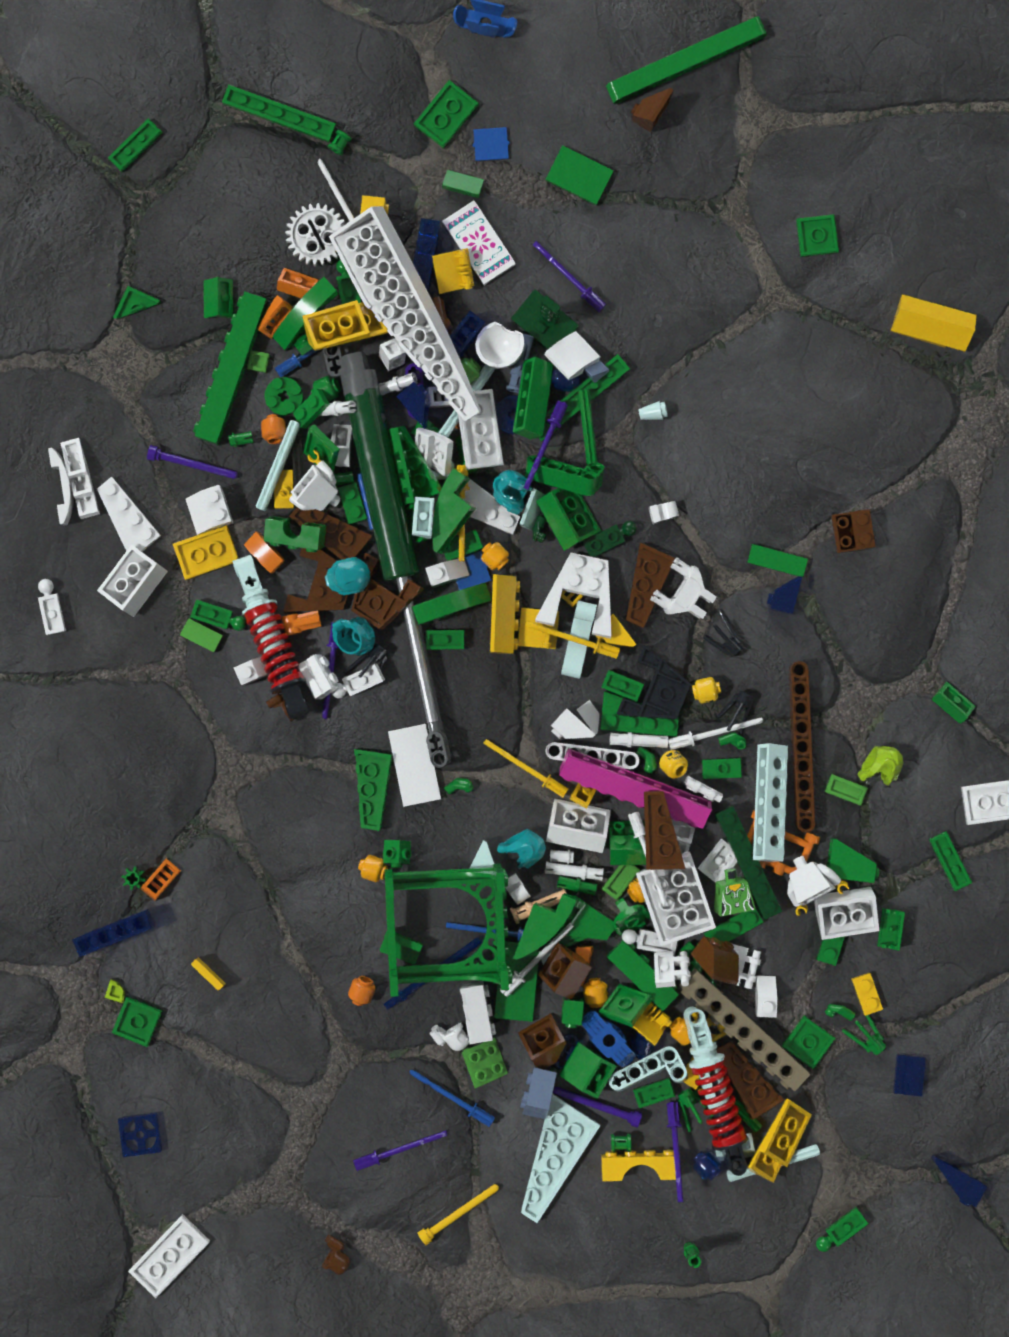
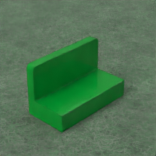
[204,277,233,319]
[380,931,423,965]

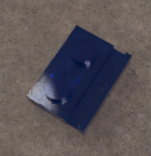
[893,1054,926,1096]

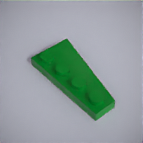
[398,426,442,505]
[389,427,415,505]
[600,691,679,737]
[354,749,393,831]

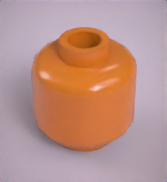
[261,414,286,444]
[348,976,376,1006]

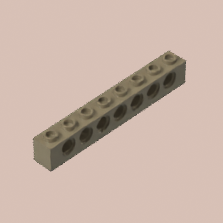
[680,968,811,1091]

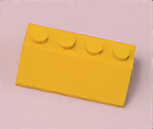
[490,574,520,654]

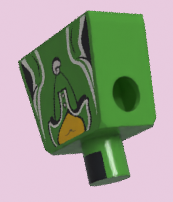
[714,868,755,917]

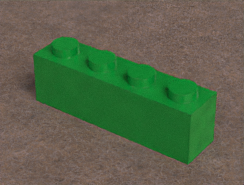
[513,357,553,440]
[606,940,679,1011]

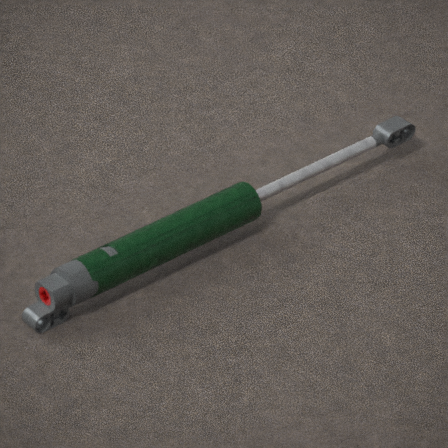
[323,345,451,768]

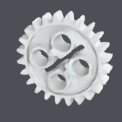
[285,203,345,267]

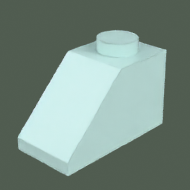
[470,840,494,868]

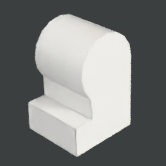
[648,501,679,525]
[505,873,531,905]

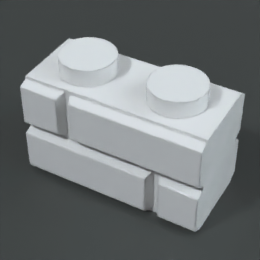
[298,654,339,699]

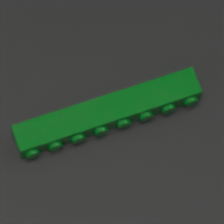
[193,291,268,446]

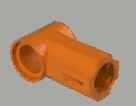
[281,611,322,636]

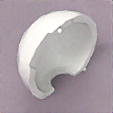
[475,322,524,369]

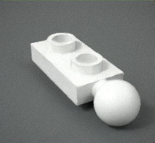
[38,579,66,635]
[332,663,385,698]
[622,929,677,955]

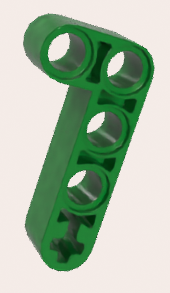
[525,455,605,496]

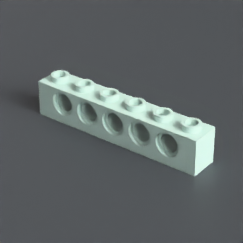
[753,743,788,862]

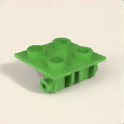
[462,1038,508,1088]

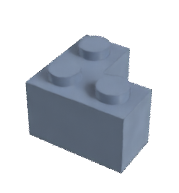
[520,1068,556,1119]

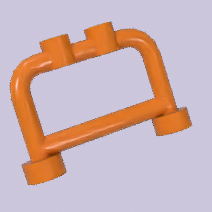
[747,810,821,876]

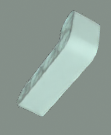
[561,601,597,679]
[609,1046,688,1092]

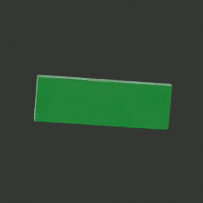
[108,118,162,173]
[747,544,808,578]
[928,831,972,891]

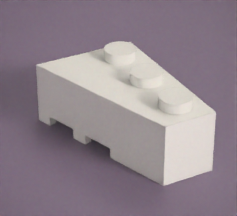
[460,981,496,1044]

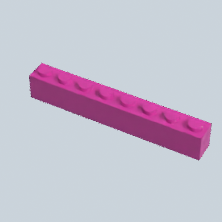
[559,748,712,829]

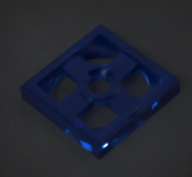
[118,1113,162,1157]

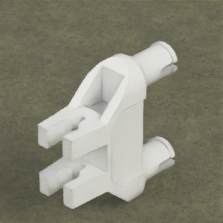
[650,557,716,619]

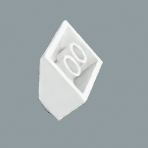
[97,544,168,617]
[546,799,611,853]
[814,887,879,940]

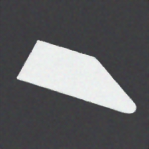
[576,700,599,734]

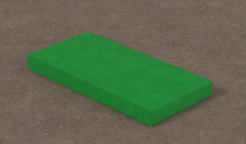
[494,941,540,1022]

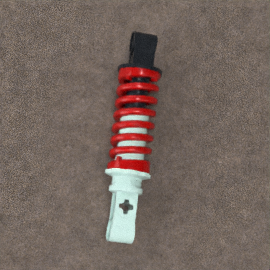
[232,555,309,719]
[684,1006,748,1176]

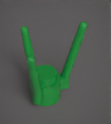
[842,1015,886,1055]
[677,1088,713,1132]

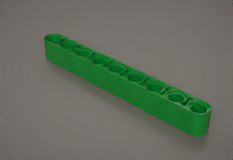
[605,16,767,104]

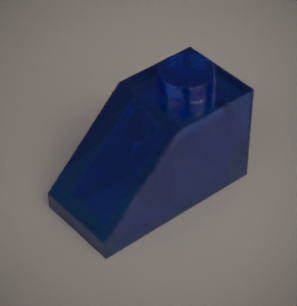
[396,382,430,429]
[766,576,802,615]

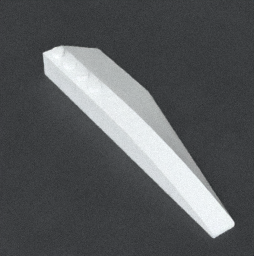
[329,206,481,421]

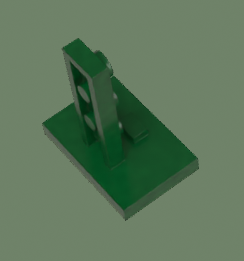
[511,289,579,350]

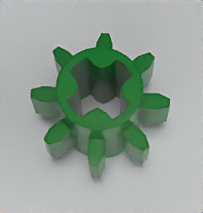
[121,866,146,890]

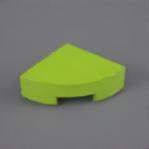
[105,979,125,1003]

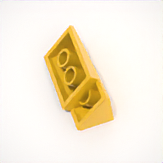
[891,294,977,352]
[302,300,388,351]
[747,1099,812,1183]

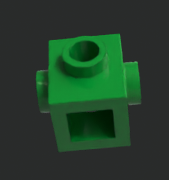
[383,840,411,868]

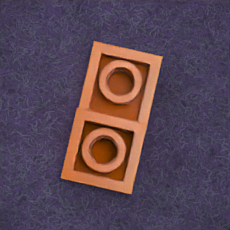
[244,531,285,574]

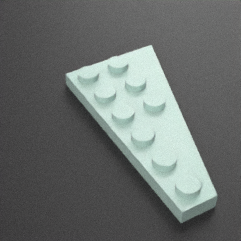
[521,1093,600,1223]

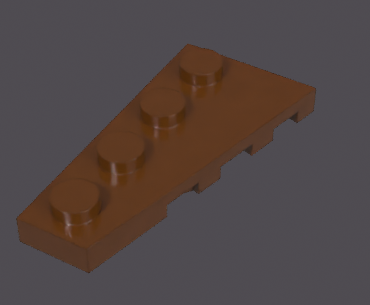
[289,507,373,560]
[626,543,675,628]
[644,791,686,870]
[716,1042,784,1120]

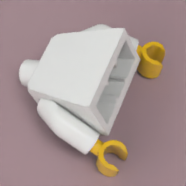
[279,450,340,511]
[787,856,849,916]

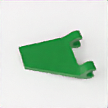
[559,895,614,940]

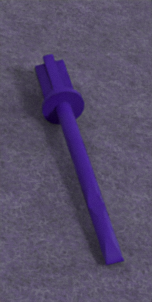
[533,241,607,313]
[523,400,568,490]
[322,623,339,719]
[667,1102,683,1202]
[353,1130,448,1171]

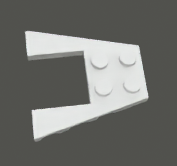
[535,553,611,639]

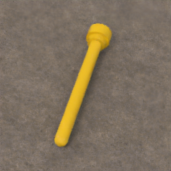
[417,1184,499,1245]

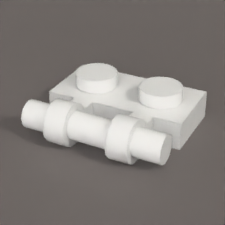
[684,776,723,803]
[726,943,761,989]
[654,951,691,988]

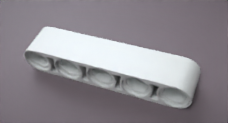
[545,742,639,769]

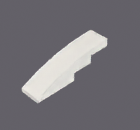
[61,438,100,519]

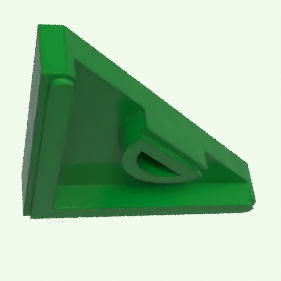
[113,286,161,320]

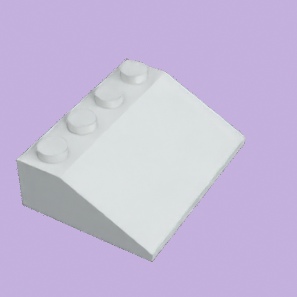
[636,852,716,946]

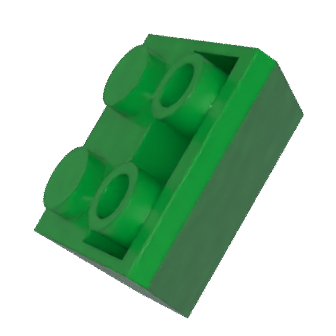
[609,821,646,865]
[559,1042,617,1099]

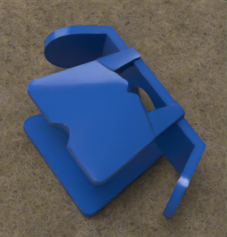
[453,0,517,38]
[582,1011,636,1067]

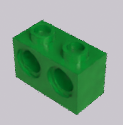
[561,996,584,1028]

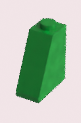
[827,838,879,883]

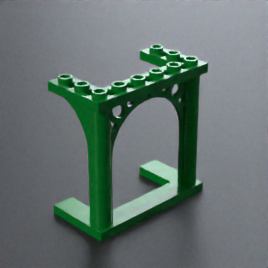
[384,864,512,997]

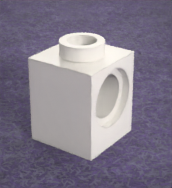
[379,338,406,371]

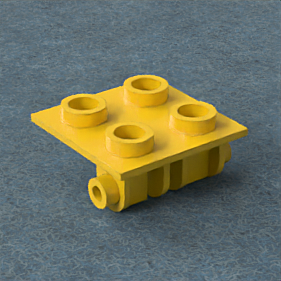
[432,248,474,294]
[518,608,559,649]
[633,1002,672,1046]

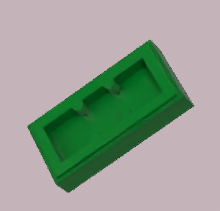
[702,758,741,779]
[633,1077,676,1108]

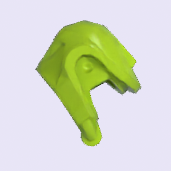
[858,746,904,786]

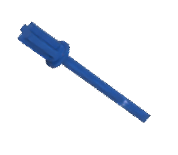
[275,349,318,377]
[446,922,524,943]
[409,1070,495,1127]

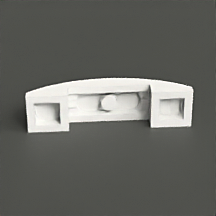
[48,448,74,526]

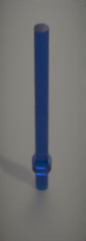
[384,937,482,1010]

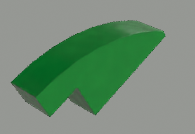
[273,277,338,351]
[432,468,476,554]
[412,583,492,625]
[513,893,579,960]

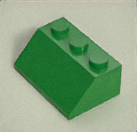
[536,488,601,551]

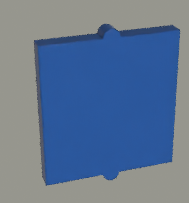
[473,127,510,161]
[456,551,491,590]

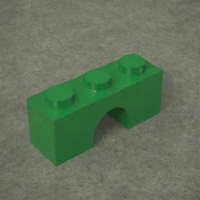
[264,516,326,552]

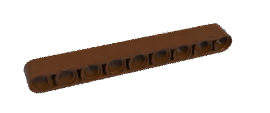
[789,661,815,833]

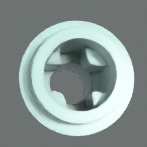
[639,401,668,420]

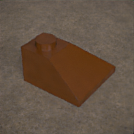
[631,88,673,132]
[518,1013,566,1070]

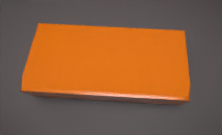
[277,268,319,298]

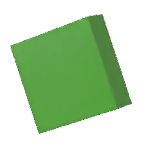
[247,350,270,373]

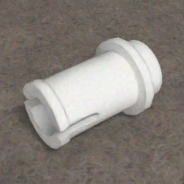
[550,849,574,865]

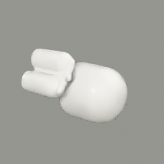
[430,1023,469,1051]

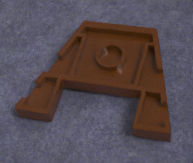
[283,548,348,612]
[351,553,424,630]

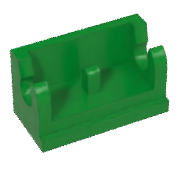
[444,529,483,561]
[877,908,905,951]

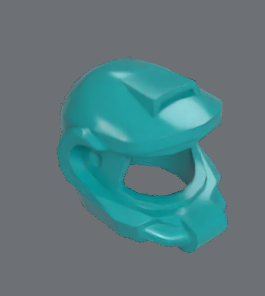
[493,470,532,515]
[325,557,371,595]
[332,617,375,656]
[497,829,546,869]

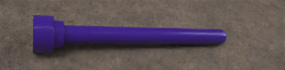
[147,445,238,479]
[553,1087,642,1128]

